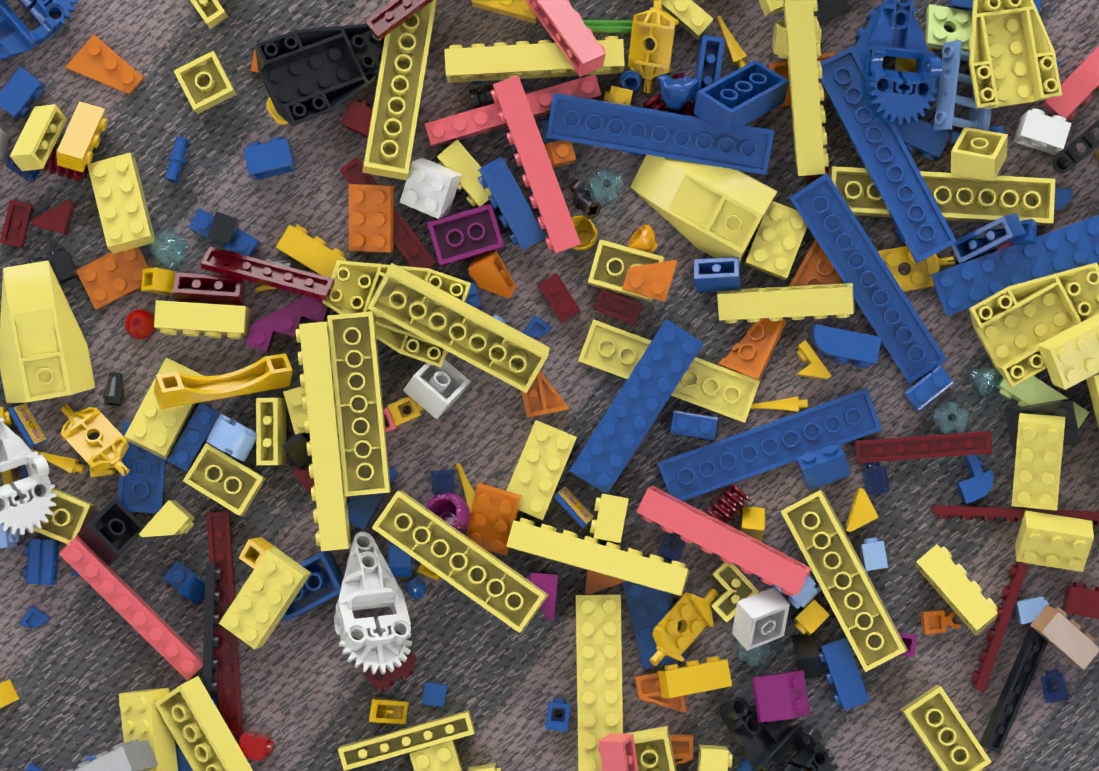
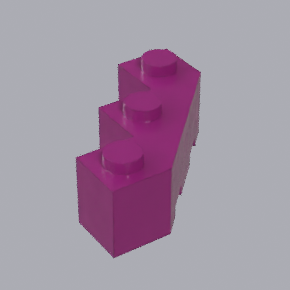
[245,296,330,353]

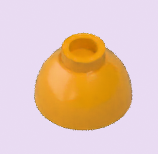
[628,224,658,253]

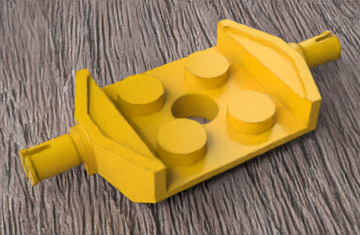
[628,0,679,93]
[878,246,955,292]
[61,404,130,476]
[649,588,719,666]

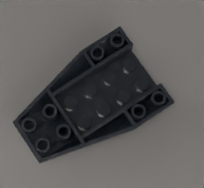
[255,24,385,126]

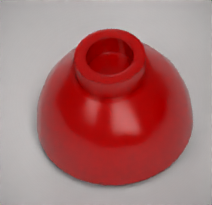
[125,309,155,340]

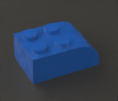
[810,324,882,369]
[283,551,344,622]

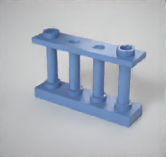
[934,40,992,131]

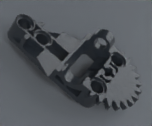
[720,697,838,771]

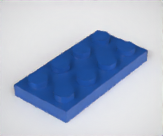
[118,422,166,513]
[622,581,687,670]

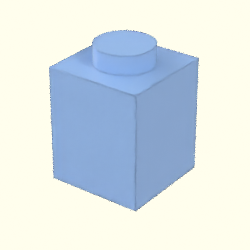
[859,537,888,571]
[1014,596,1049,624]

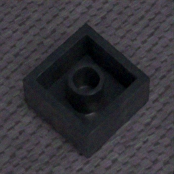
[77,497,145,566]

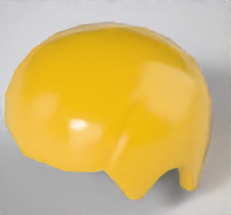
[571,215,598,251]

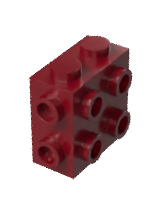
[361,631,417,691]

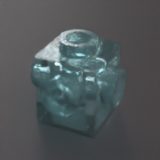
[588,169,624,203]
[149,227,189,268]
[933,401,969,434]

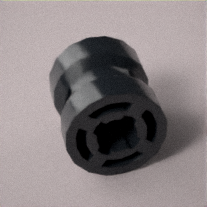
[469,84,494,109]

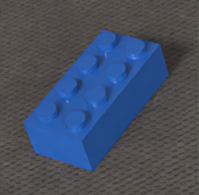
[694,60,789,135]

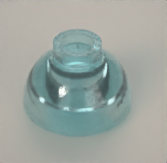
[970,367,1000,397]

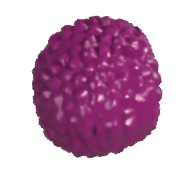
[426,492,470,533]

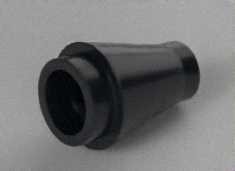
[102,372,125,406]

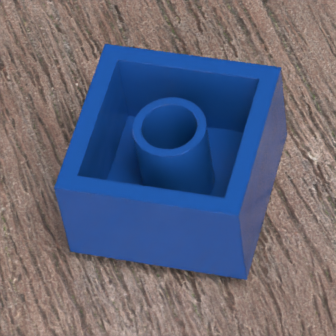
[243,137,297,181]

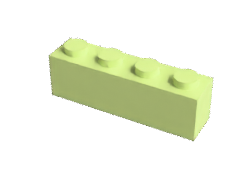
[996,376,1089,428]

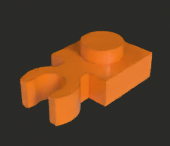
[920,610,961,635]

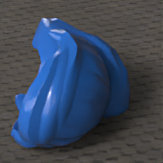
[656,74,700,111]

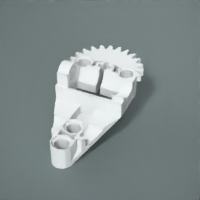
[0,417,57,535]
[334,532,412,674]

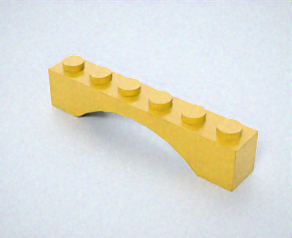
[154,353,293,409]

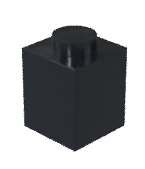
[207,211,240,248]

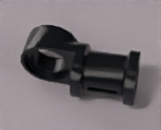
[569,179,601,219]

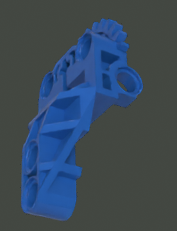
[0,0,78,61]
[865,0,942,125]

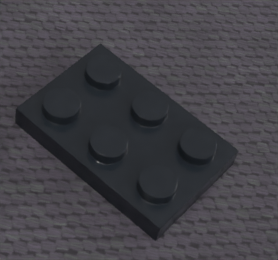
[1005,398,1081,454]

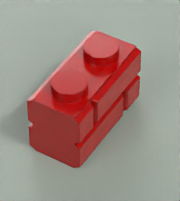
[238,731,275,761]

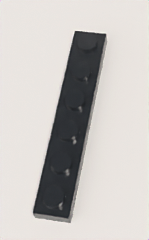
[202,563,222,699]
[979,622,1048,754]

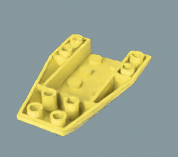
[969,0,1062,109]
[630,154,778,262]
[0,260,96,403]
[322,260,471,368]
[969,263,1099,387]

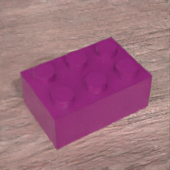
[427,204,504,268]

